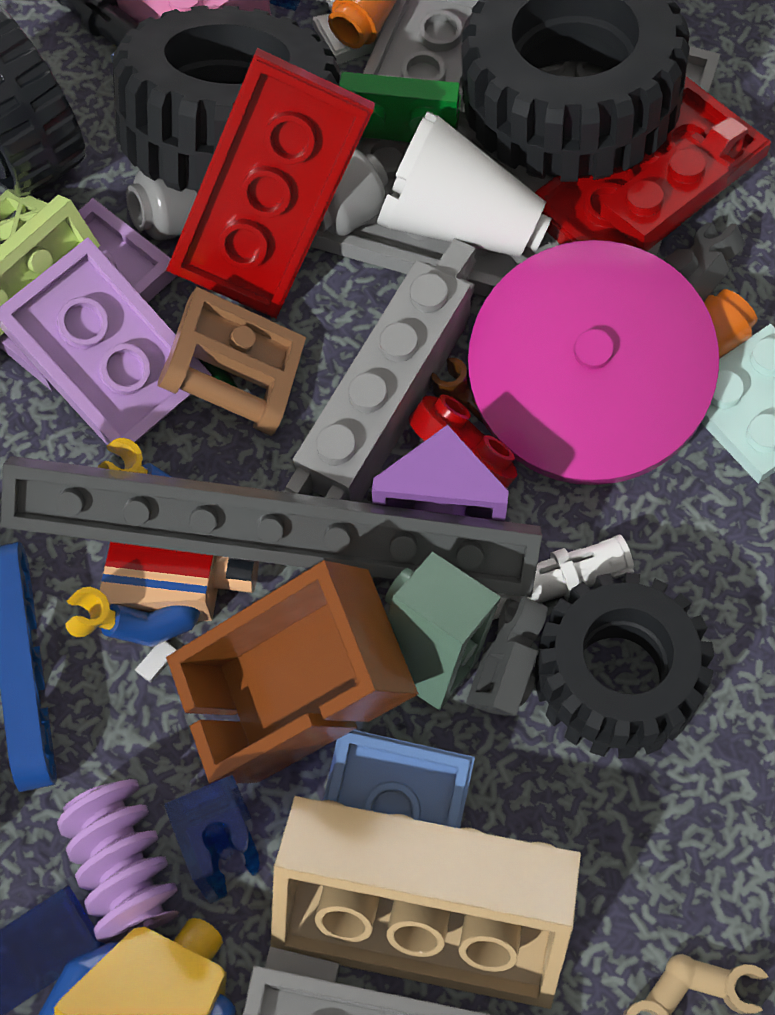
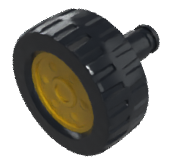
[0,5,86,198]

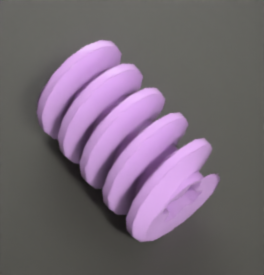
[57,779,179,944]

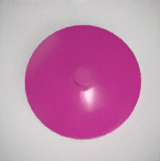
[468,240,719,485]

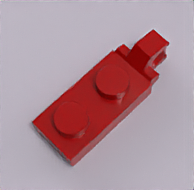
[600,116,748,249]

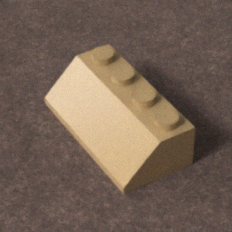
[271,796,581,1009]

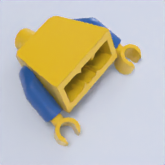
[38,918,236,1015]

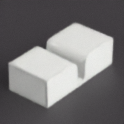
[135,641,177,683]

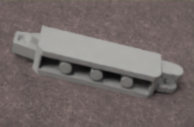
[284,238,476,502]

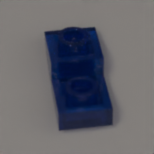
[0,885,105,1015]

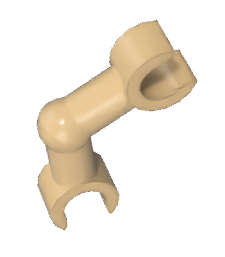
[623,954,769,1015]

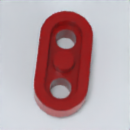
[409,394,518,489]

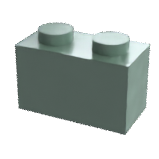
[385,552,501,711]

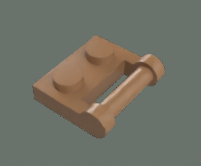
[157,286,306,436]

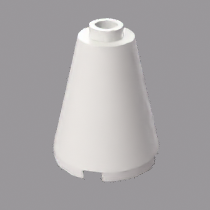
[377,112,552,257]

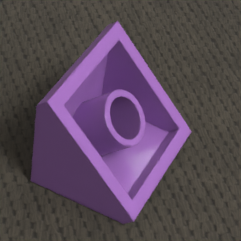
[372,425,509,521]

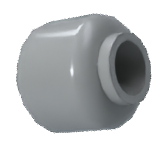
[318,149,388,236]
[126,170,197,241]

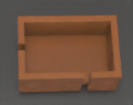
[166,560,419,784]

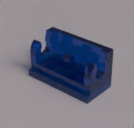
[164,774,260,904]

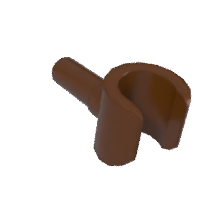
[431,357,485,425]

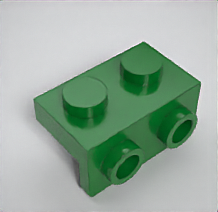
[339,71,461,142]

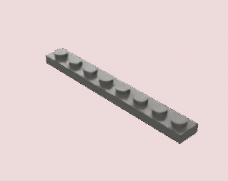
[0,456,542,597]

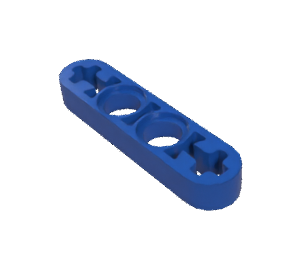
[0,541,57,792]

